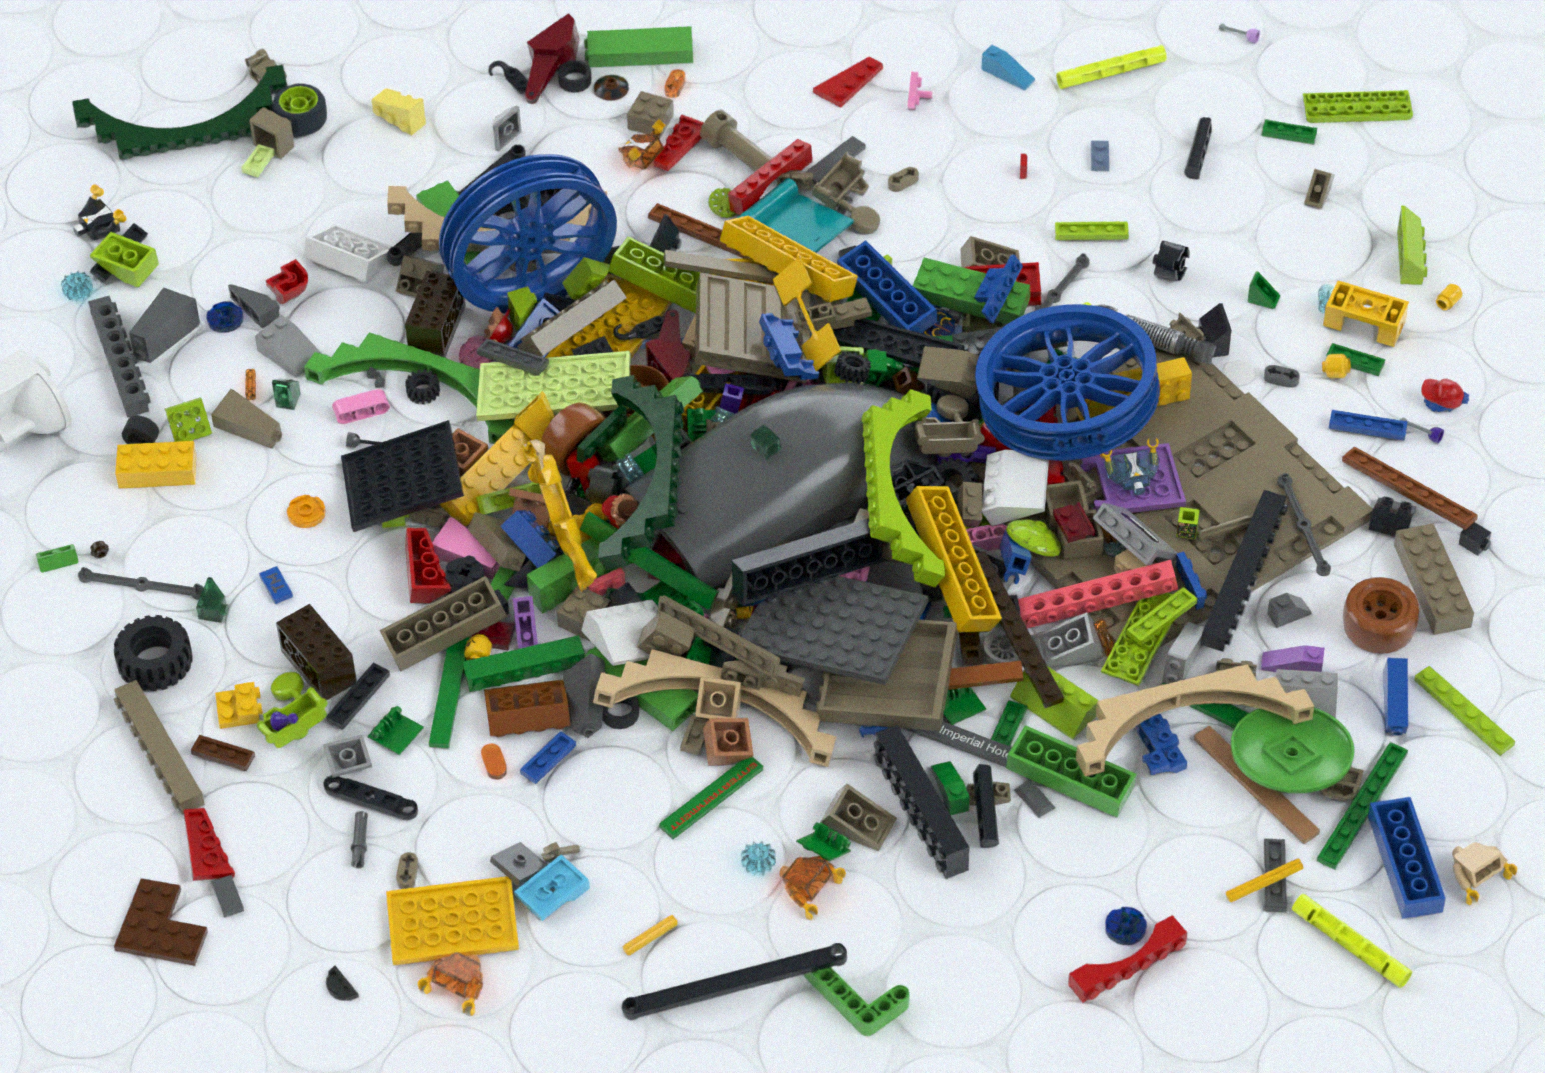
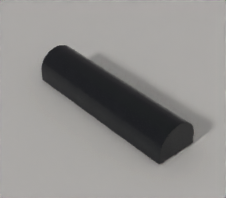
[1184,117,1212,180]
[973,764,999,848]

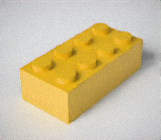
[115,441,197,489]

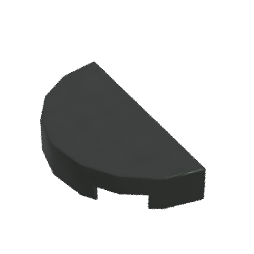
[326,965,359,1001]

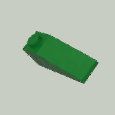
[931,761,970,815]

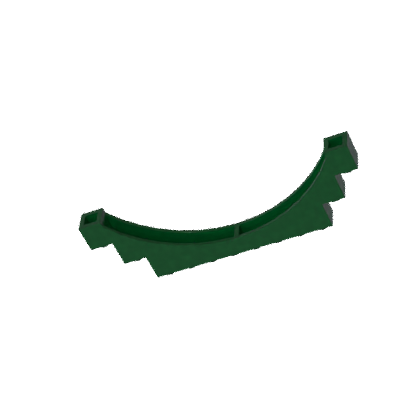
[72,64,287,159]
[598,375,684,570]

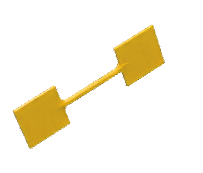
[773,256,841,372]

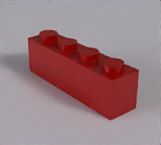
[405,528,451,603]

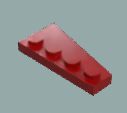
[813,56,883,108]
[653,114,704,171]
[184,808,235,881]

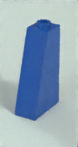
[1383,658,1408,736]

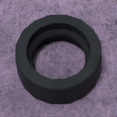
[558,60,592,93]
[602,696,639,729]

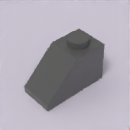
[1267,593,1312,628]

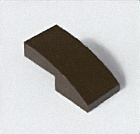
[958,632,984,667]

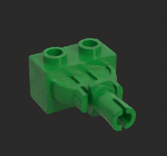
[864,349,919,386]

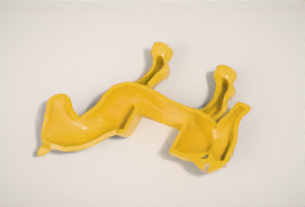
[522,439,597,592]

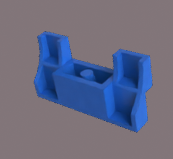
[759,313,820,380]
[1135,713,1187,775]

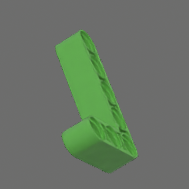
[803,967,910,1036]

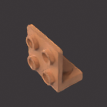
[509,488,549,528]

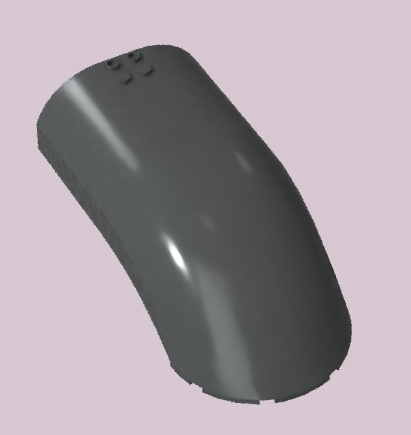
[621,382,938,590]

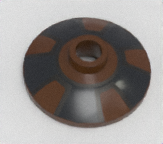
[594,75,629,101]

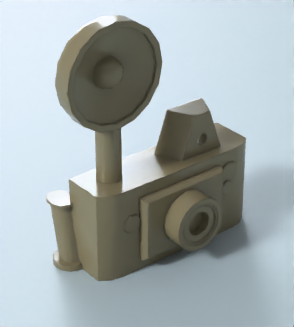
[811,152,880,234]
[914,395,985,457]

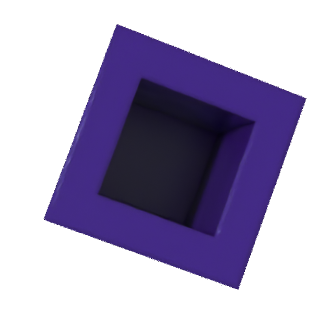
[718,383,744,416]

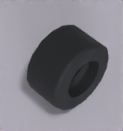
[121,415,159,444]

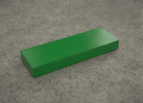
[1261,119,1318,145]
[1325,343,1386,376]
[991,700,1027,746]

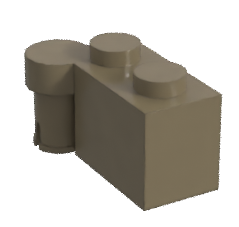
[245,48,287,84]

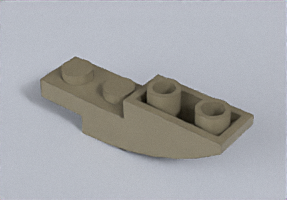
[794,298,872,330]
[710,572,738,629]
[720,660,805,697]

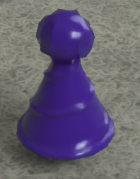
[270,711,298,731]

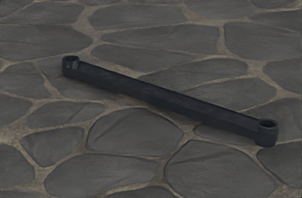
[387,144,526,266]
[622,943,848,1020]

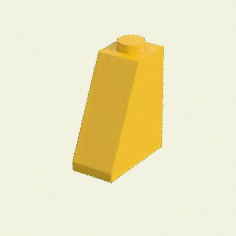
[514,391,555,441]

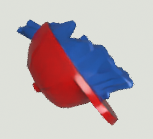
[1421,378,1469,412]

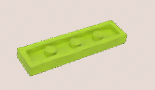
[1055,221,1129,240]
[476,482,542,515]
[1126,587,1197,646]

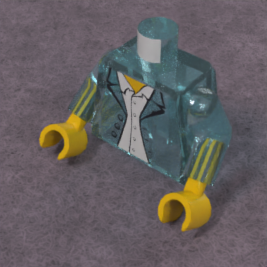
[1099,438,1159,495]

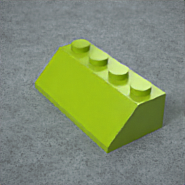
[1397,205,1427,285]
[1010,666,1099,740]

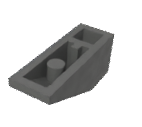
[228,284,280,329]

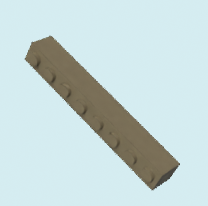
[113,680,205,815]

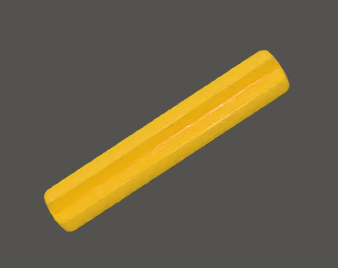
[623,915,678,956]

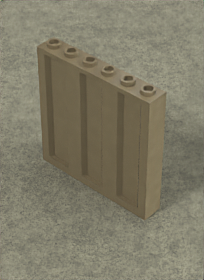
[695,273,810,383]
[816,620,958,731]

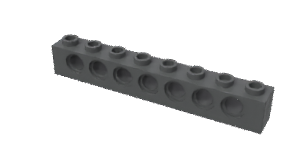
[88,295,151,418]

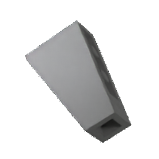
[1162,622,1204,684]

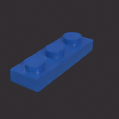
[1175,552,1207,610]
[520,731,576,785]

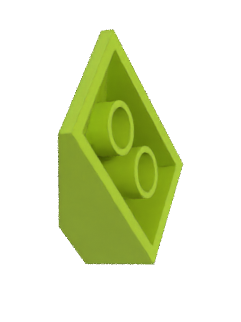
[89,232,159,288]

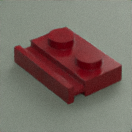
[1053,502,1095,543]
[471,621,515,651]

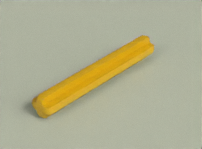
[1225,858,1303,902]

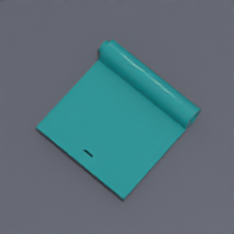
[737,178,854,253]

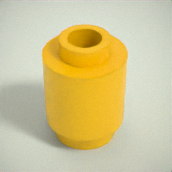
[1436,284,1463,311]

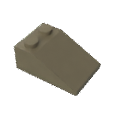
[960,236,1020,268]
[917,346,979,399]
[820,784,897,851]

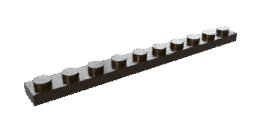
[976,551,1064,708]

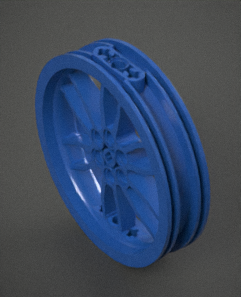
[439,154,617,313]
[975,304,1160,460]

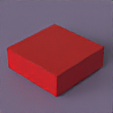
[1020,153,1028,179]

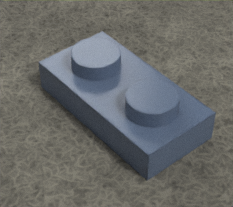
[1091,140,1109,171]

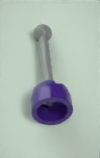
[1400,417,1444,444]

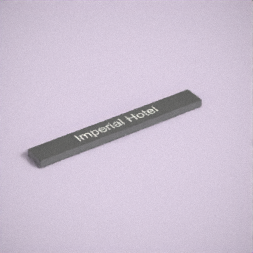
[904,721,1012,767]

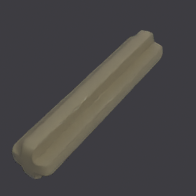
[1196,516,1251,541]

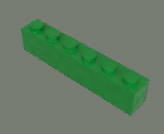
[463,635,585,692]

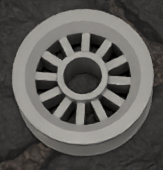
[983,628,1020,664]

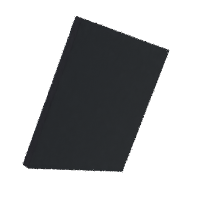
[341,420,464,532]

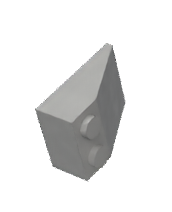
[255,315,322,378]
[1034,612,1104,667]

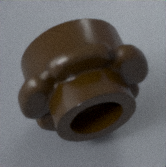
[90,541,109,558]

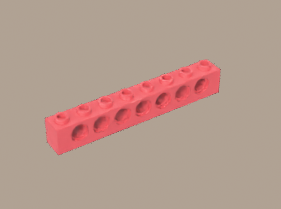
[1018,560,1179,628]

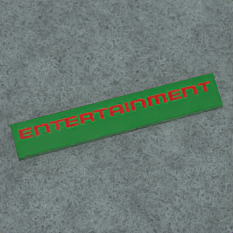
[659,757,764,840]

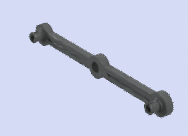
[1037,253,1090,310]
[1277,473,1331,576]
[78,567,206,599]

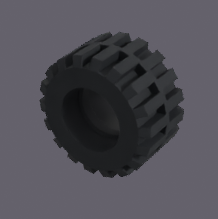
[935,458,980,506]

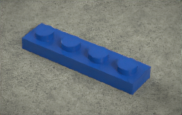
[1329,410,1408,441]

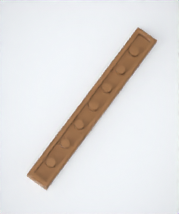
[1194,725,1320,844]

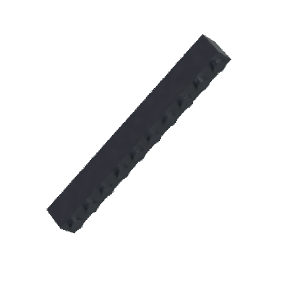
[1201,490,1288,652]

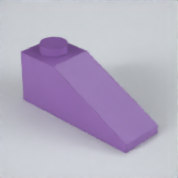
[513,596,538,649]
[1261,645,1325,672]

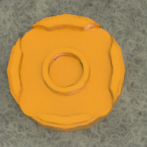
[287,495,326,528]

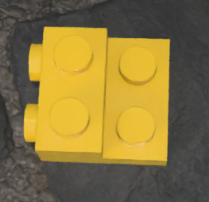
[215,682,263,729]

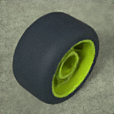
[273,83,327,136]

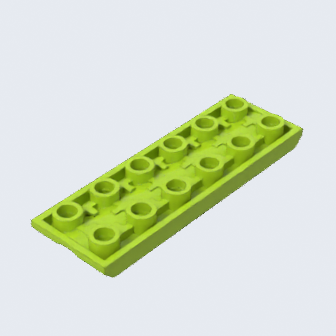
[1302,90,1413,123]
[1101,593,1173,686]

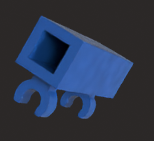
[999,529,1032,584]

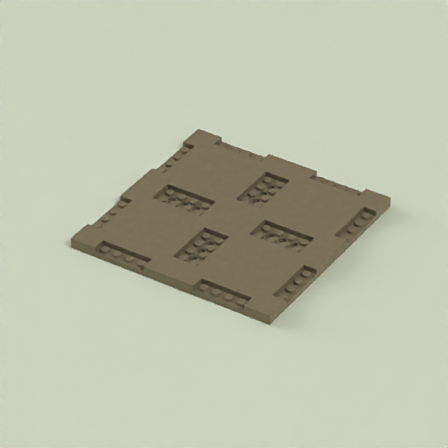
[938,329,1373,647]

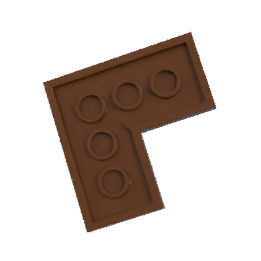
[114,878,208,966]

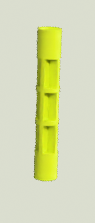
[1056,45,1167,89]
[1292,894,1412,988]

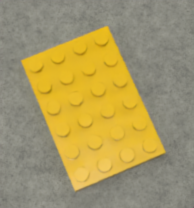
[386,876,519,965]

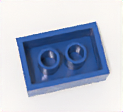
[501,510,564,568]

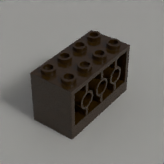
[405,271,466,357]
[276,604,357,700]

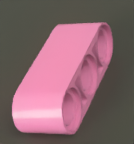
[332,389,390,424]
[966,523,1007,551]

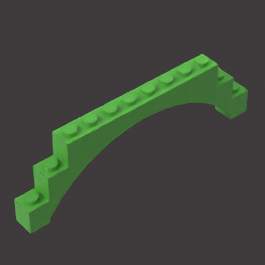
[304,332,515,444]

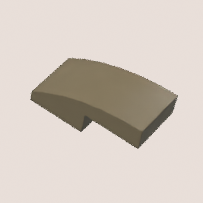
[966,781,1011,805]

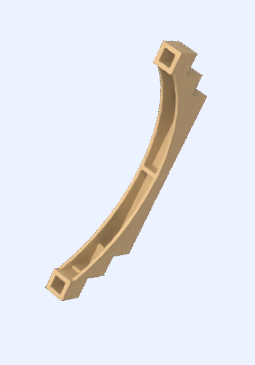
[387,186,607,254]
[593,649,836,767]
[1076,664,1314,776]

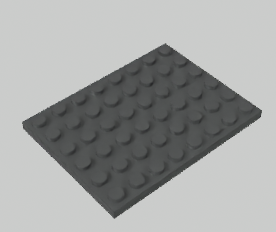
[740,576,928,685]

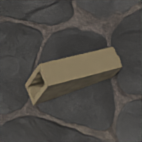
[211,389,282,448]
[468,512,526,571]

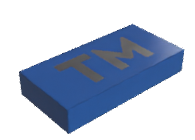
[259,566,293,604]

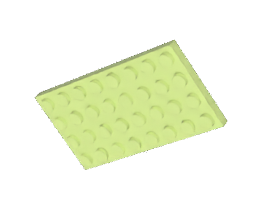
[476,351,631,421]

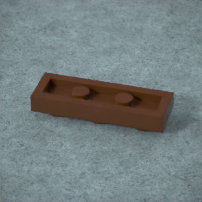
[191,734,255,771]

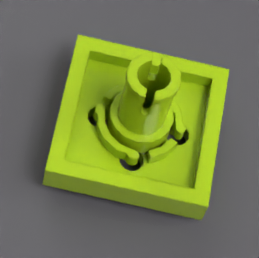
[164,397,212,442]

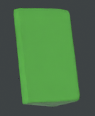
[36,544,79,573]
[491,566,515,601]

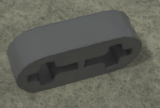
[1264,365,1300,388]

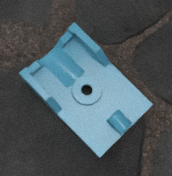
[514,854,590,921]

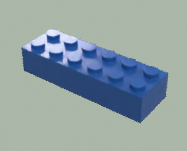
[837,240,937,333]
[1368,797,1446,919]

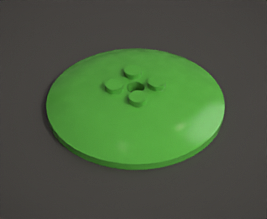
[1231,708,1354,793]

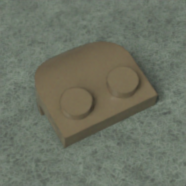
[1319,767,1364,801]

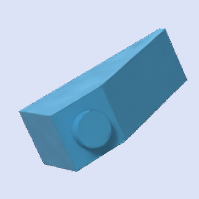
[981,44,1035,91]

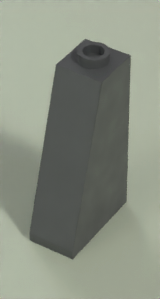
[563,653,605,738]

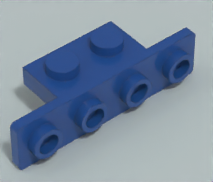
[974,255,1023,323]

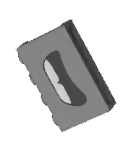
[1093,503,1177,565]

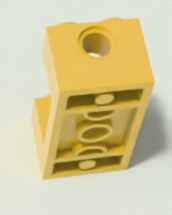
[1323,280,1409,347]

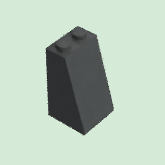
[129,287,200,363]

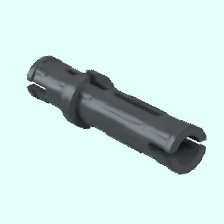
[351,811,368,869]

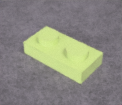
[241,144,275,177]

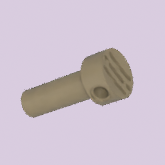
[700,109,772,172]

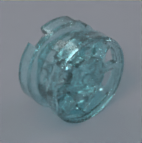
[710,406,735,423]
[616,453,644,483]

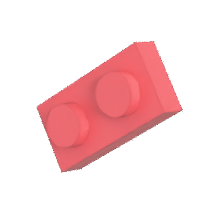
[588,568,625,596]

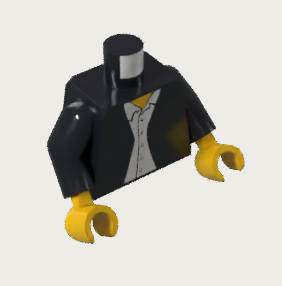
[73,184,127,240]

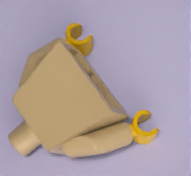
[1452,842,1518,905]

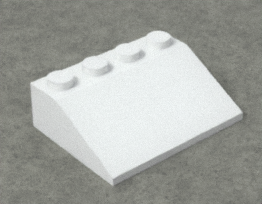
[303,224,392,282]
[982,450,1049,526]
[581,600,658,666]

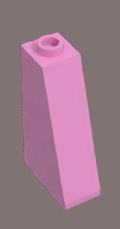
[432,517,500,580]

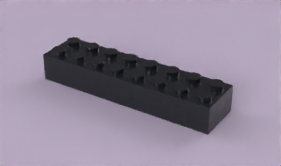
[732,518,883,605]
[873,724,970,879]

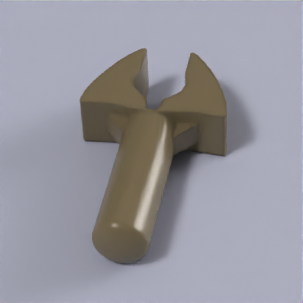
[541,842,580,863]

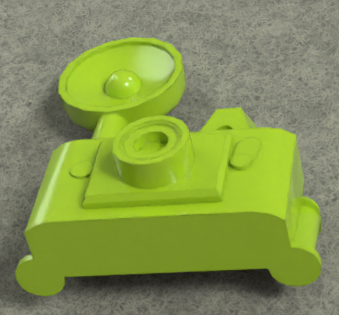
[257,672,328,748]

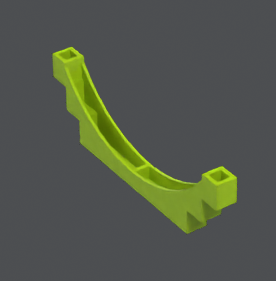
[862,389,945,587]

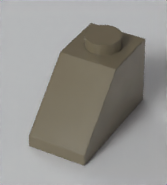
[1304,169,1335,209]

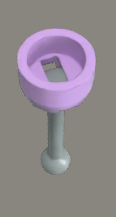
[1219,23,1260,43]

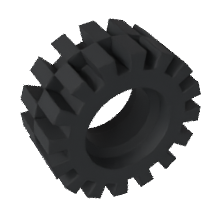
[834,352,871,384]
[405,369,440,404]

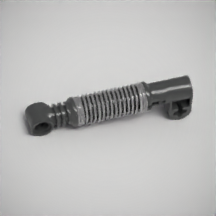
[1095,304,1216,364]

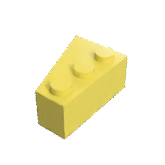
[371,88,426,136]

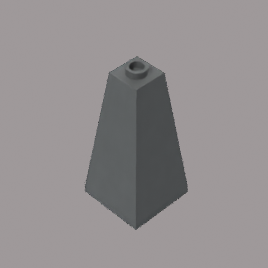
[867,559,943,603]

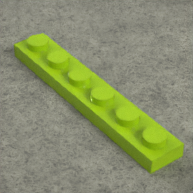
[1414,666,1515,756]

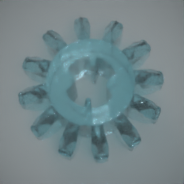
[61,271,93,301]
[741,840,776,876]

